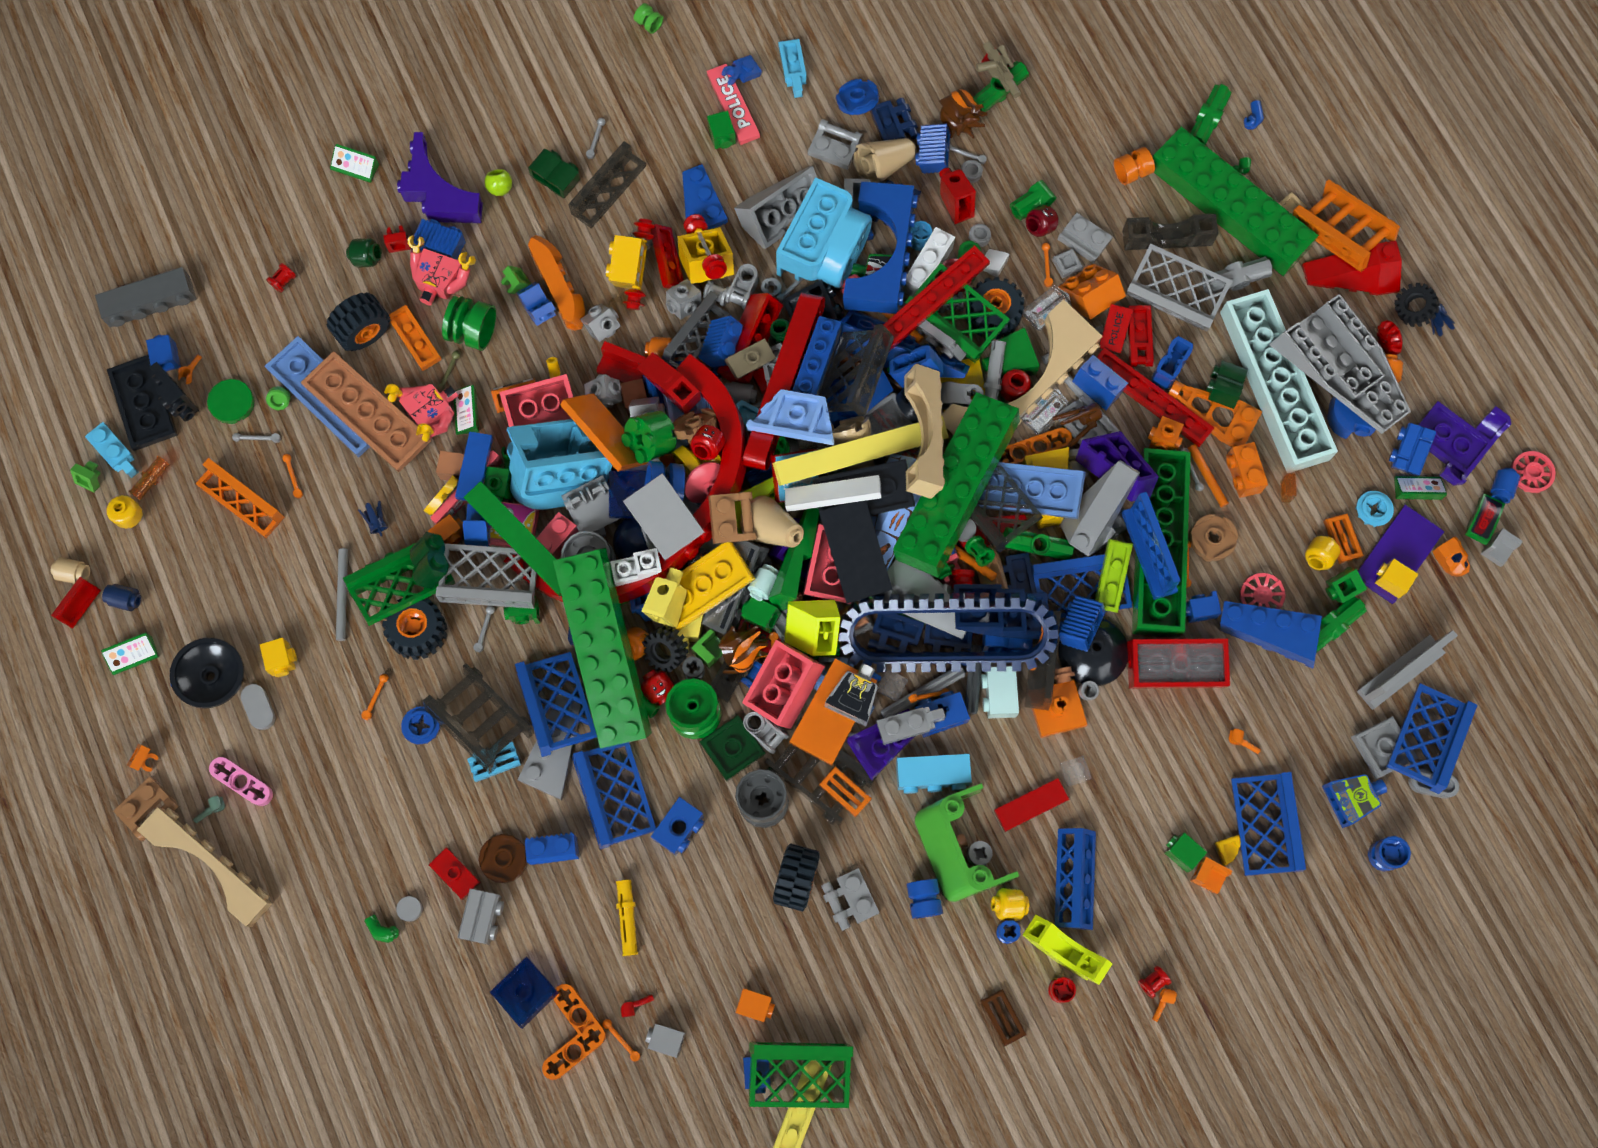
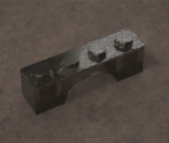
[1122,214,1218,250]

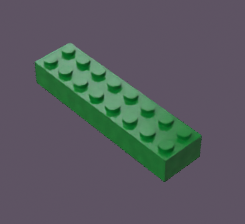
[1153,126,1319,277]
[893,392,1020,578]
[1132,448,1191,638]
[553,548,652,749]

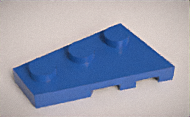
[682,164,728,230]

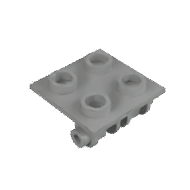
[561,475,624,532]

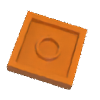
[1028,680,1088,738]

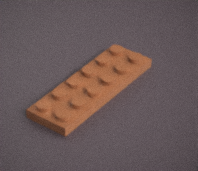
[300,351,432,472]

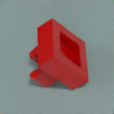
[383,225,411,253]

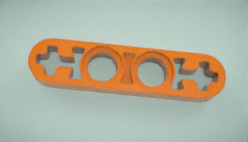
[1000,428,1072,464]

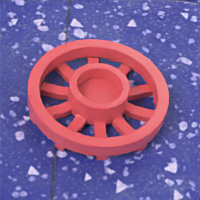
[1511,451,1556,493]
[1240,573,1286,609]

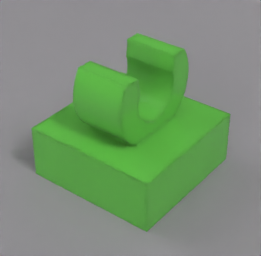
[501,266,531,294]
[70,461,100,492]

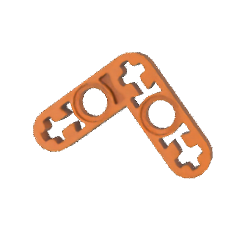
[542,984,606,1080]

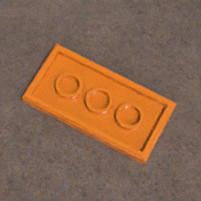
[560,393,648,472]
[789,658,877,766]

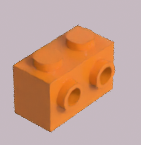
[1226,442,1268,498]

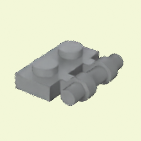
[821,868,880,931]

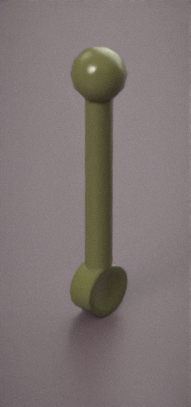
[437,351,461,393]

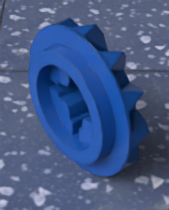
[401,707,440,745]

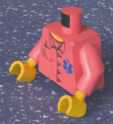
[408,235,476,306]
[384,384,458,442]

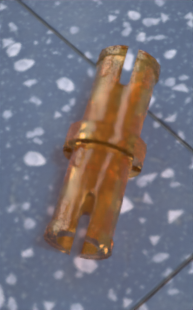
[128,456,170,501]

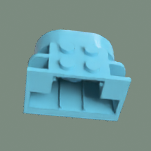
[776,177,872,288]
[507,419,612,510]

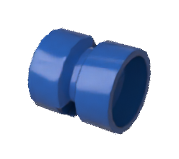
[1368,836,1411,871]
[906,879,943,919]

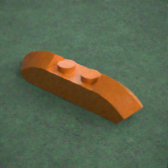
[528,235,585,331]

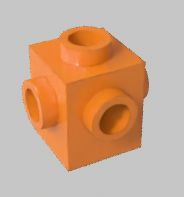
[1148,416,1184,451]

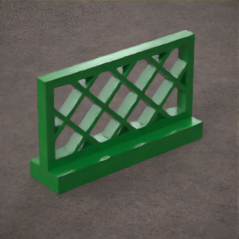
[905,263,1010,363]
[343,543,456,626]
[748,1042,853,1108]

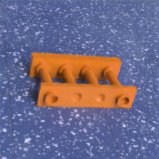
[1293,179,1400,272]

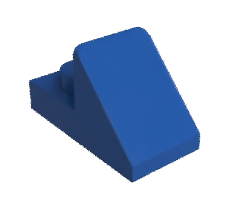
[463,504,491,547]

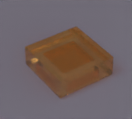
[1280,473,1297,503]

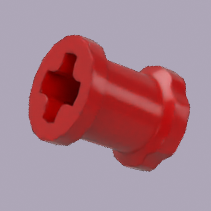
[266,263,297,293]
[1138,965,1172,999]

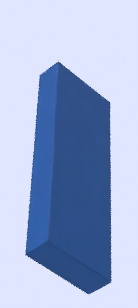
[455,432,493,501]

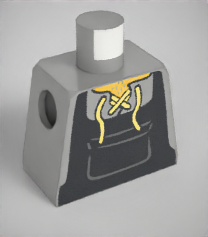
[825,664,878,726]

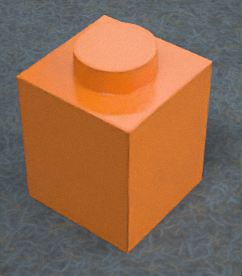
[736,988,775,1023]

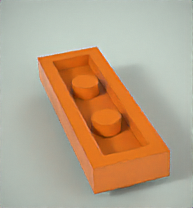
[389,305,442,371]

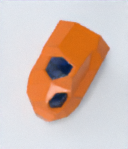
[1432,536,1470,577]

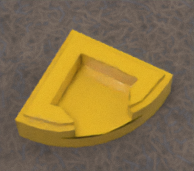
[1214,835,1241,866]

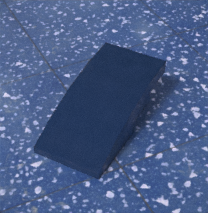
[954,584,1048,639]

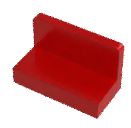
[596,341,646,383]

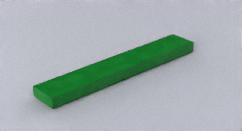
[463,481,562,597]

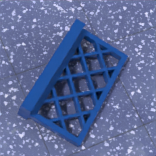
[1121,492,1181,600]
[1031,554,1132,619]
[515,652,597,757]
[1386,683,1477,794]
[572,742,656,850]
[1231,772,1306,876]

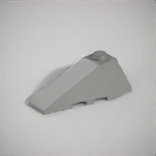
[734,166,817,249]
[1061,460,1140,556]
[874,560,967,639]

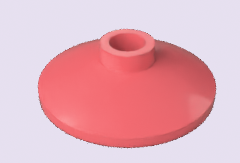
[684,462,720,503]

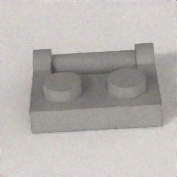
[808,119,863,170]

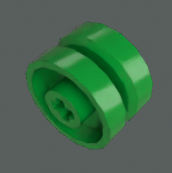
[665,678,722,739]

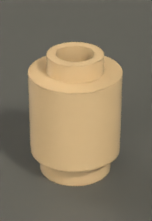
[51,557,90,584]

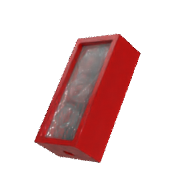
[1127,638,1230,689]

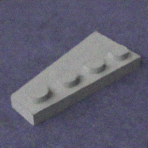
[518,694,582,800]

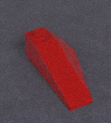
[1302,241,1402,296]

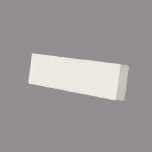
[785,475,881,512]

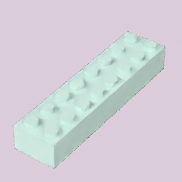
[1220,289,1338,474]

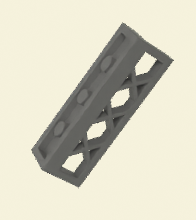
[662,291,730,369]

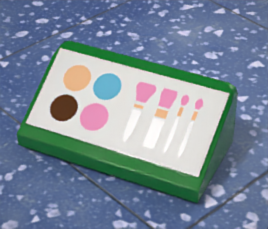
[330,144,379,183]
[454,385,479,435]
[1394,476,1447,500]
[101,633,159,675]

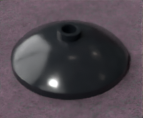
[1058,619,1128,686]
[170,638,244,709]

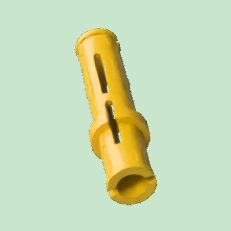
[616,880,638,956]

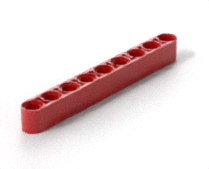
[743,293,825,470]

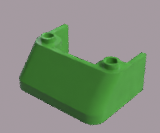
[914,783,1019,902]

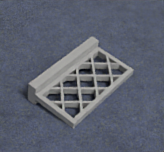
[1126,243,1232,332]
[436,544,537,609]
[1357,630,1458,710]

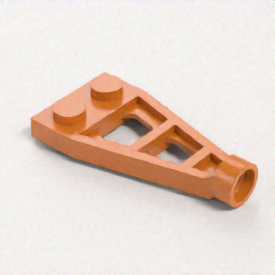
[1168,380,1262,447]

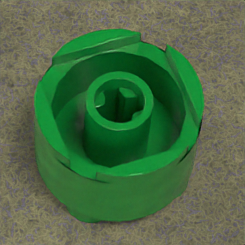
[621,410,677,464]

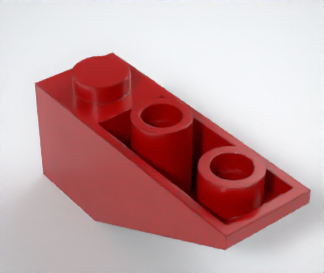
[636,352,701,414]

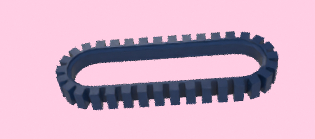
[838,592,1058,673]

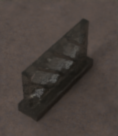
[819,324,894,416]
[970,463,1043,554]

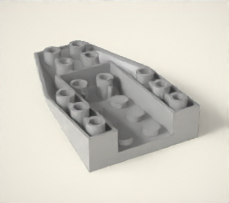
[1269,294,1411,434]

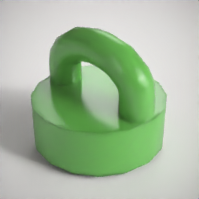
[266,386,291,410]

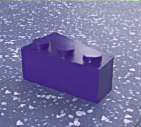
[1075,431,1159,502]

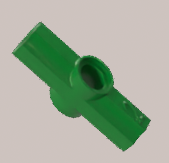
[973,61,1029,112]
[1190,84,1232,145]
[1001,527,1074,560]
[1316,597,1367,653]

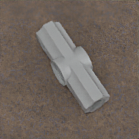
[1202,257,1273,295]

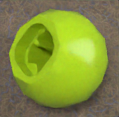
[485,169,512,196]

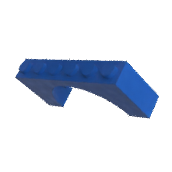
[843,181,918,314]

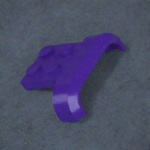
[1418,401,1511,486]

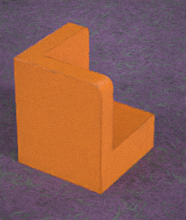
[1191,857,1232,894]

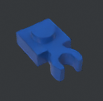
[721,55,762,85]

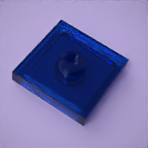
[609,470,646,518]
[490,956,559,1029]

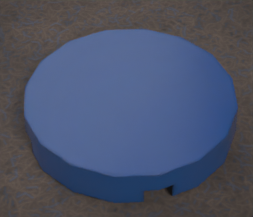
[836,79,879,115]

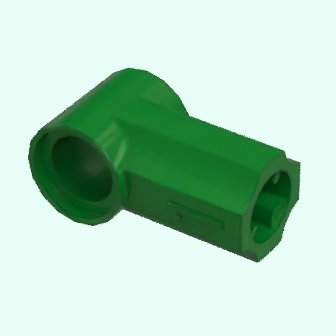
[1010,180,1056,221]

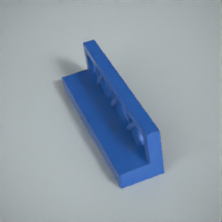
[1054,828,1096,930]

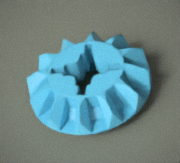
[1355,491,1394,527]

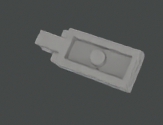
[876,707,946,745]

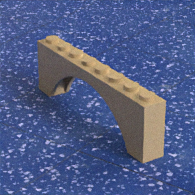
[941,299,1103,441]

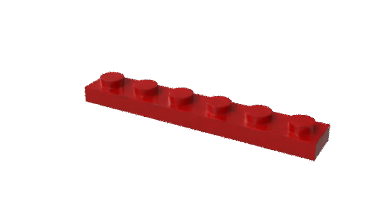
[873,245,990,352]
[1097,347,1214,447]

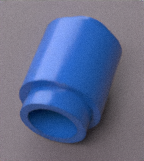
[1490,468,1520,504]

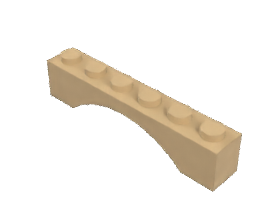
[904,364,945,499]
[137,807,272,927]

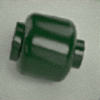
[346,238,382,268]

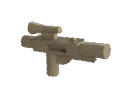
[976,41,1021,98]

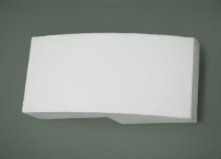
[610,548,662,586]

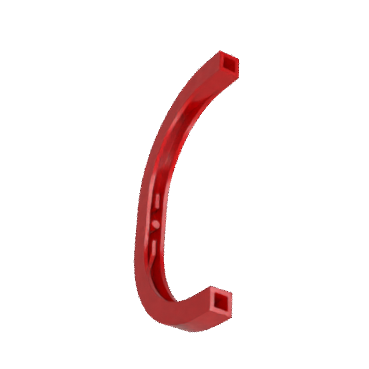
[503,354,747,603]

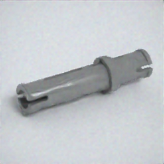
[983,340,1006,400]

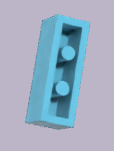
[896,754,972,794]

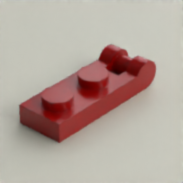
[1128,305,1154,367]

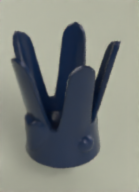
[1430,304,1455,336]
[358,501,388,537]

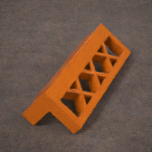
[195,458,285,538]

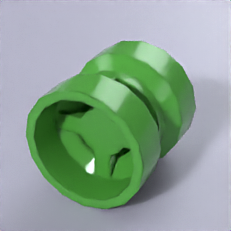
[634,3,664,34]

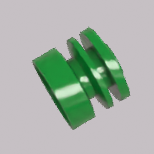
[442,294,496,351]

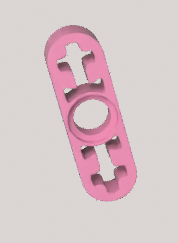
[209,757,273,806]

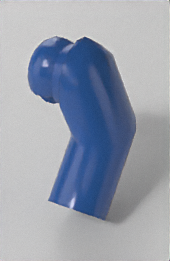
[1243,100,1264,130]

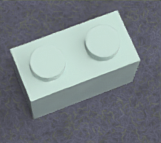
[981,666,1019,719]

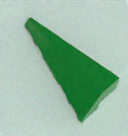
[768,507,819,611]

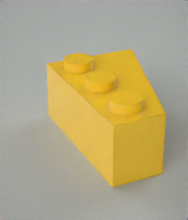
[1022,447,1069,529]

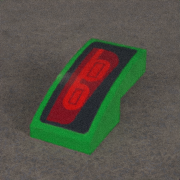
[1465,494,1505,545]

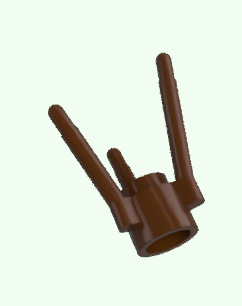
[1052,403,1102,449]

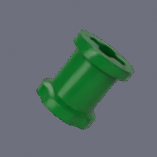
[965,536,995,567]

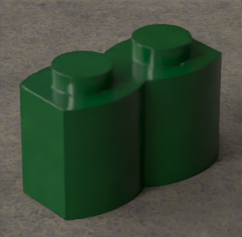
[528,149,580,199]
[1206,360,1248,409]
[410,532,448,589]

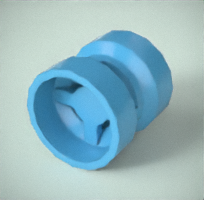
[910,221,932,251]

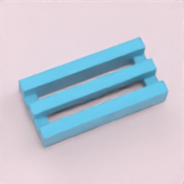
[467,742,521,782]

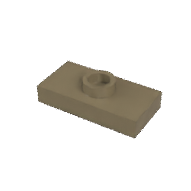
[725,338,776,380]

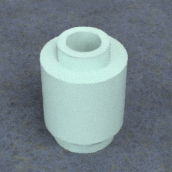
[748,564,779,601]

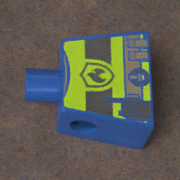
[1322,774,1387,828]

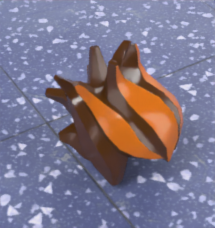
[939,89,988,139]
[719,622,768,674]

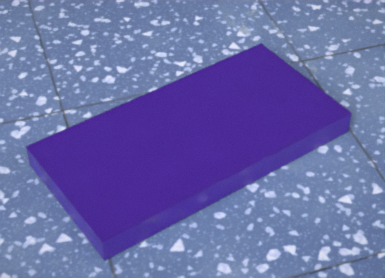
[1357,505,1445,604]

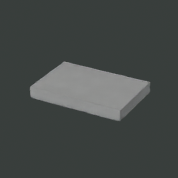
[623,473,704,560]

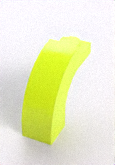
[1023,915,1112,985]

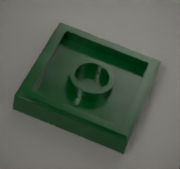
[699,714,766,782]

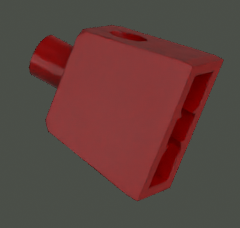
[939,168,976,225]

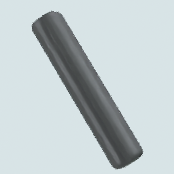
[965,645,982,715]

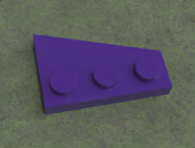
[847,709,915,781]

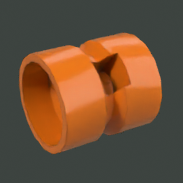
[1114,147,1155,185]

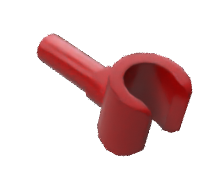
[621,994,654,1017]

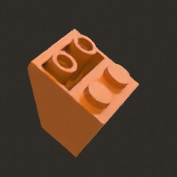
[1058,264,1126,320]

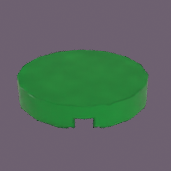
[207,379,255,424]

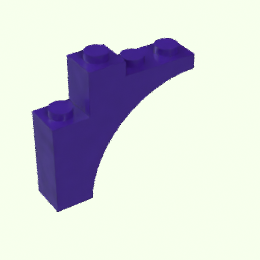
[397,132,483,223]

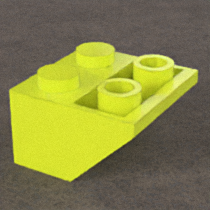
[784,600,840,656]

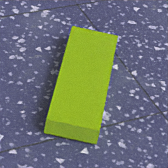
[1095,539,1133,613]

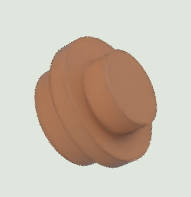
[1051,667,1075,684]

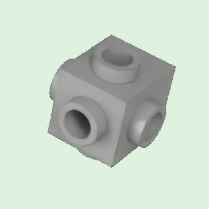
[666,279,701,320]
[580,304,621,342]
[584,375,622,409]

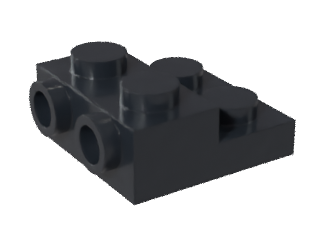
[783,280,844,321]
[149,362,199,421]

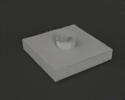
[1351,716,1418,780]

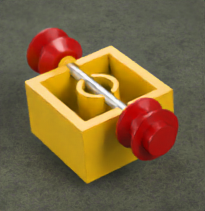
[677,214,734,284]
[606,218,656,311]

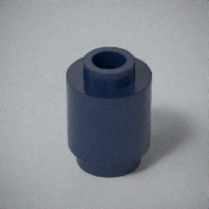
[102,584,141,611]

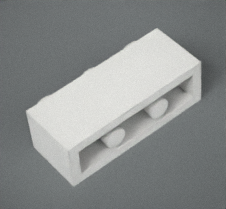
[902,227,955,296]

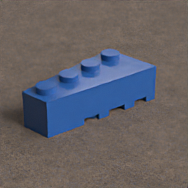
[1220,601,1322,669]

